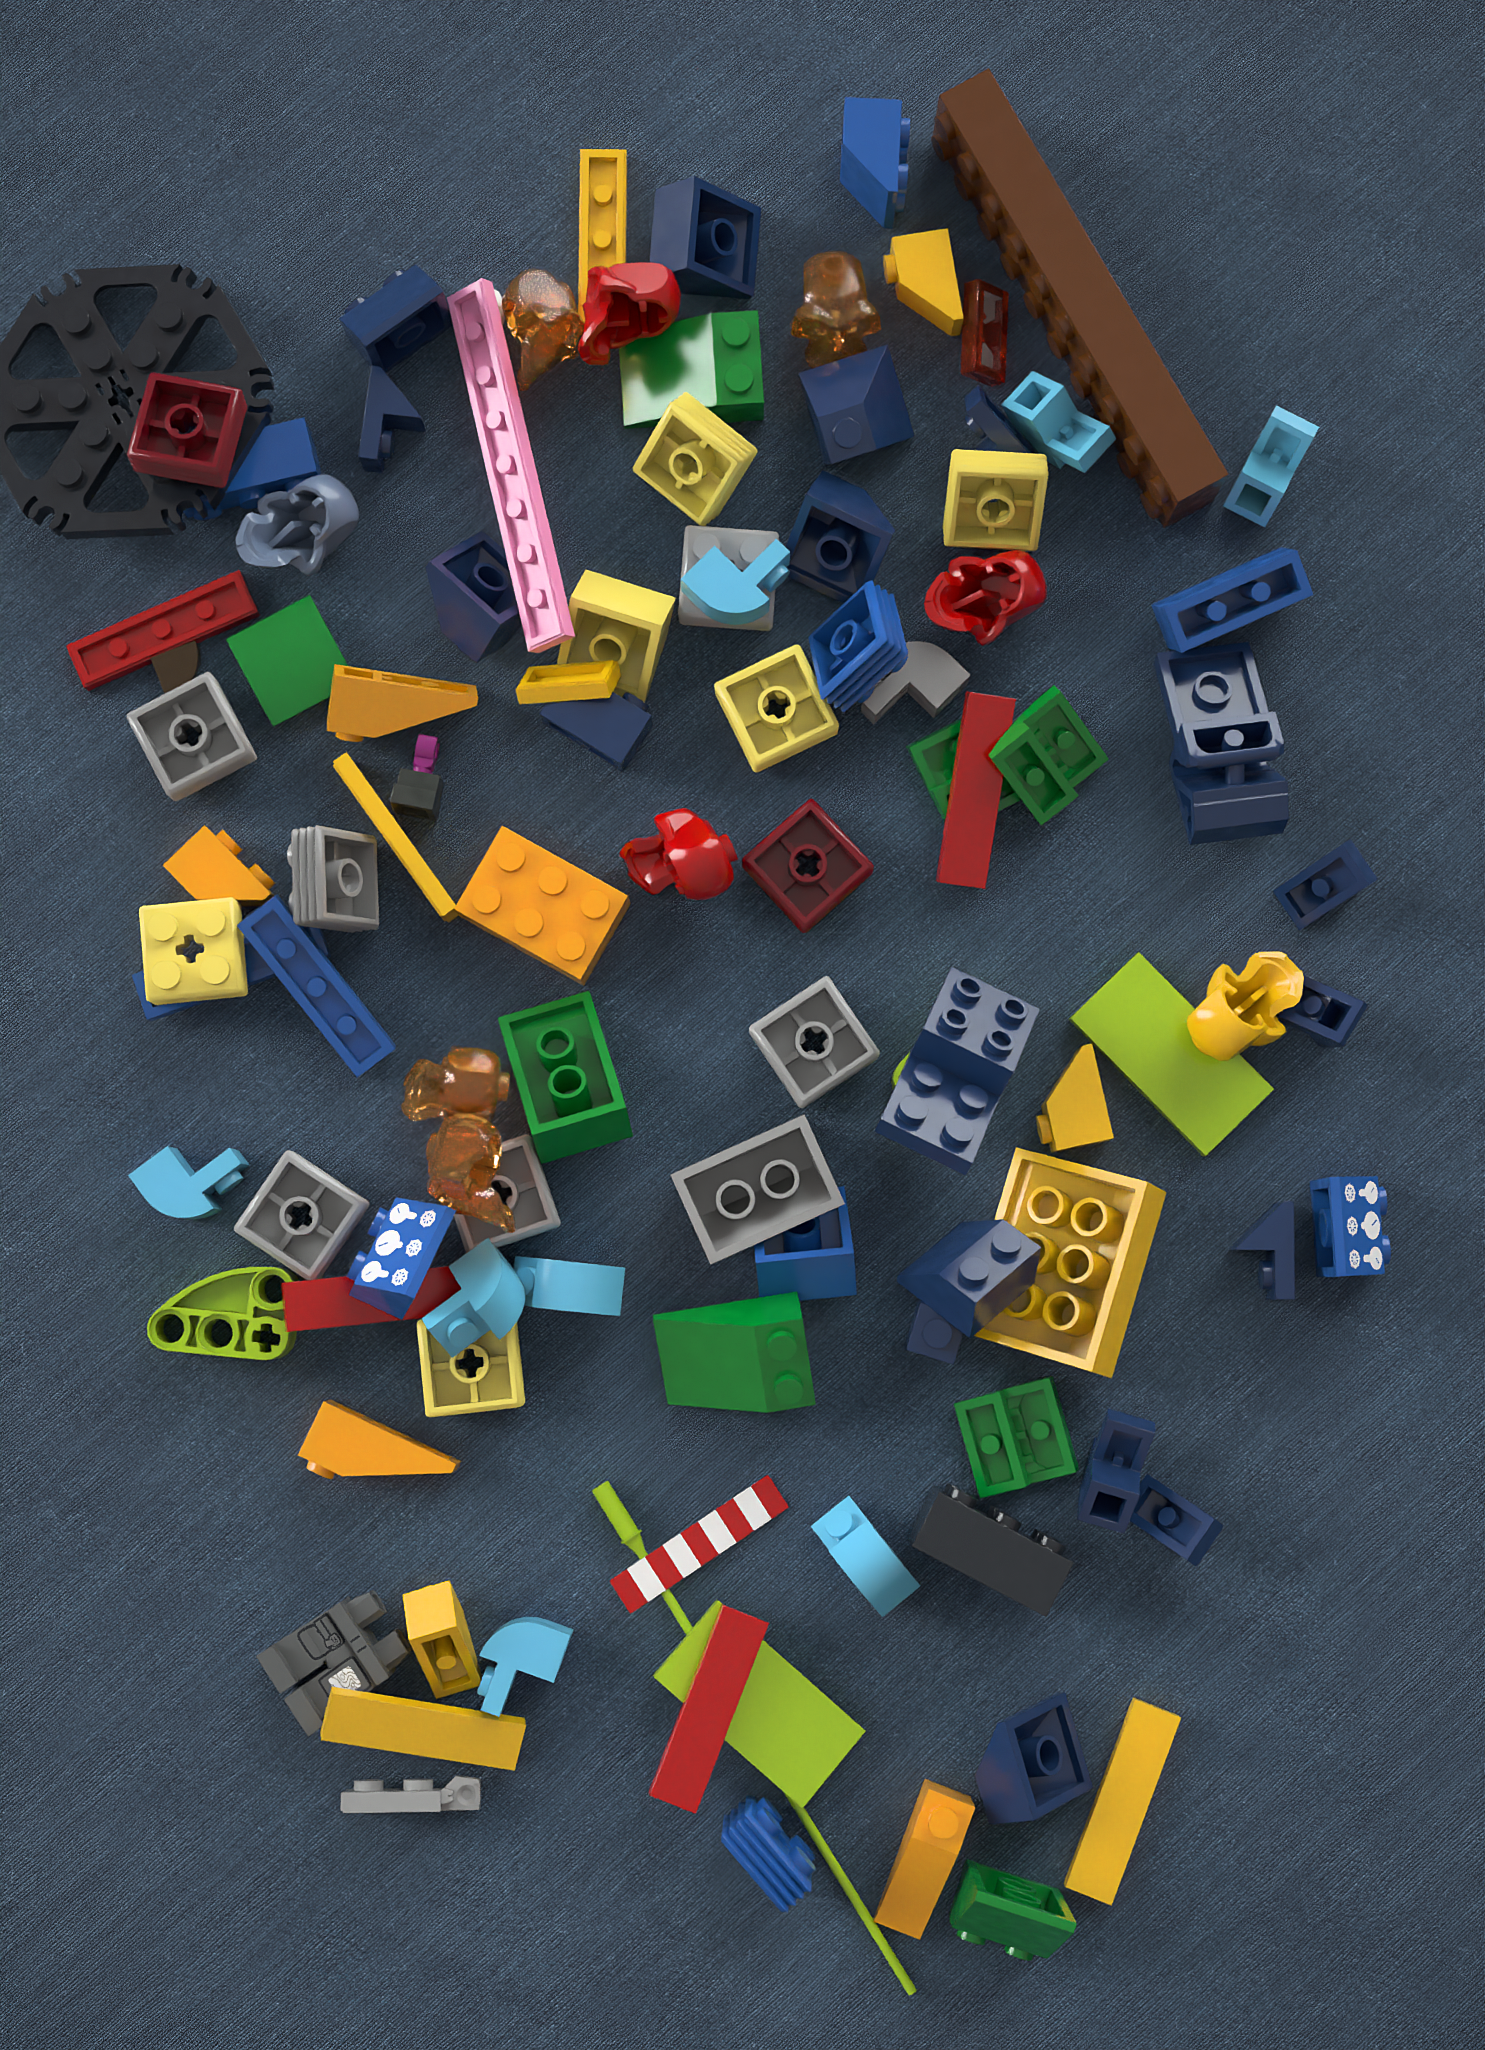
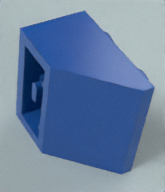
[840,97,910,229]

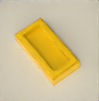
[515,660,621,704]

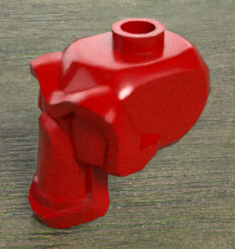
[578,262,681,365]
[924,550,1047,646]
[620,808,738,900]

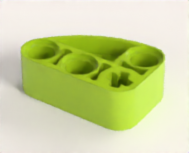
[147,1267,299,1360]

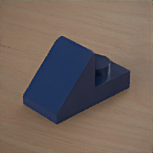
[358,365,426,473]
[964,385,1039,454]
[1273,839,1378,930]
[1276,976,1368,1048]
[1228,1201,1295,1300]
[1130,1474,1224,1567]

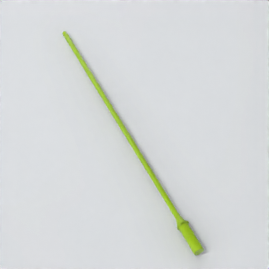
[592,1480,917,1995]

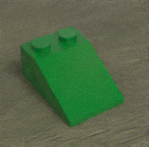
[619,310,764,429]
[498,991,633,1164]
[653,1291,816,1413]
[948,1859,1077,1961]

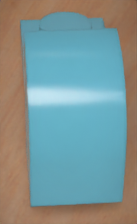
[1001,371,1116,473]
[1223,405,1319,527]
[680,539,790,625]
[128,1146,250,1219]
[422,1238,525,1358]
[514,1256,625,1316]
[811,1495,920,1617]
[477,1617,574,1717]

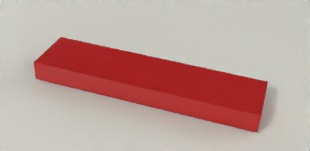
[66,570,261,691]
[936,691,1016,889]
[281,1266,461,1332]
[648,1604,769,1814]

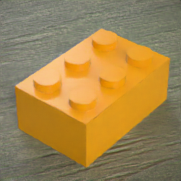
[454,826,631,986]

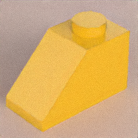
[883,228,963,336]
[1036,1044,1114,1153]
[402,1580,482,1699]

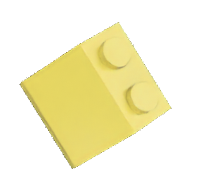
[557,570,676,703]

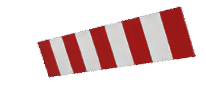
[610,1475,789,1614]

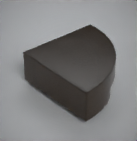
[151,641,201,694]

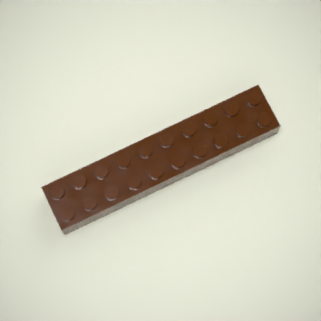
[931,68,1229,529]

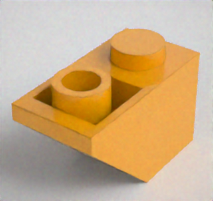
[163,825,276,906]

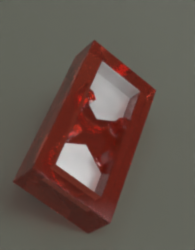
[960,279,1009,387]

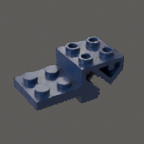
[1154,642,1289,845]
[874,967,1040,1175]

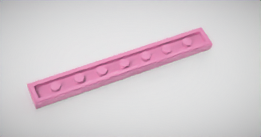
[447,278,575,653]

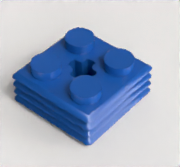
[808,580,908,712]
[721,1795,816,1913]

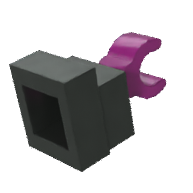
[390,734,444,821]

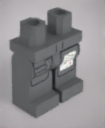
[256,1590,412,1736]

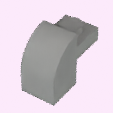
[860,641,970,725]

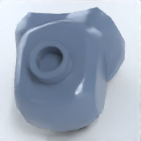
[236,474,359,576]

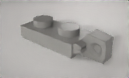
[341,1775,481,1813]

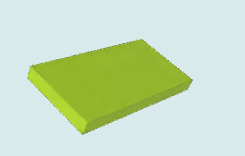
[1068,952,1274,1157]
[653,1600,866,1809]

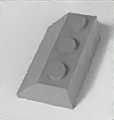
[671,1114,845,1265]

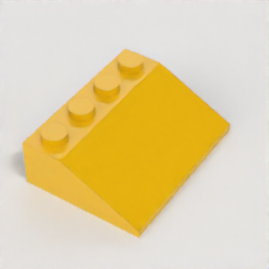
[974,1147,1167,1379]

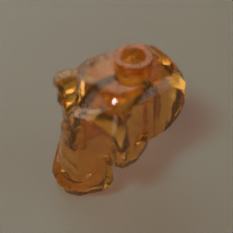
[790,251,881,369]
[502,268,584,391]
[401,1045,509,1138]
[426,1113,516,1233]

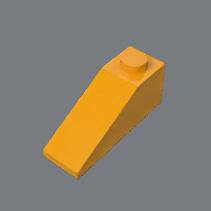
[327,664,478,742]
[298,1399,461,1479]
[873,1779,975,1940]

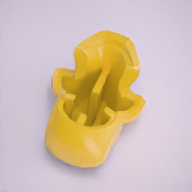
[1187,951,1304,1061]

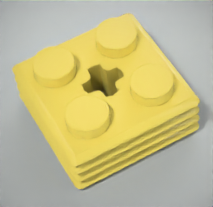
[633,392,757,526]
[943,449,1049,551]
[714,644,839,773]
[139,897,248,1005]
[417,1319,525,1417]

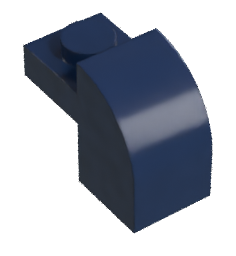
[1077,1408,1155,1534]

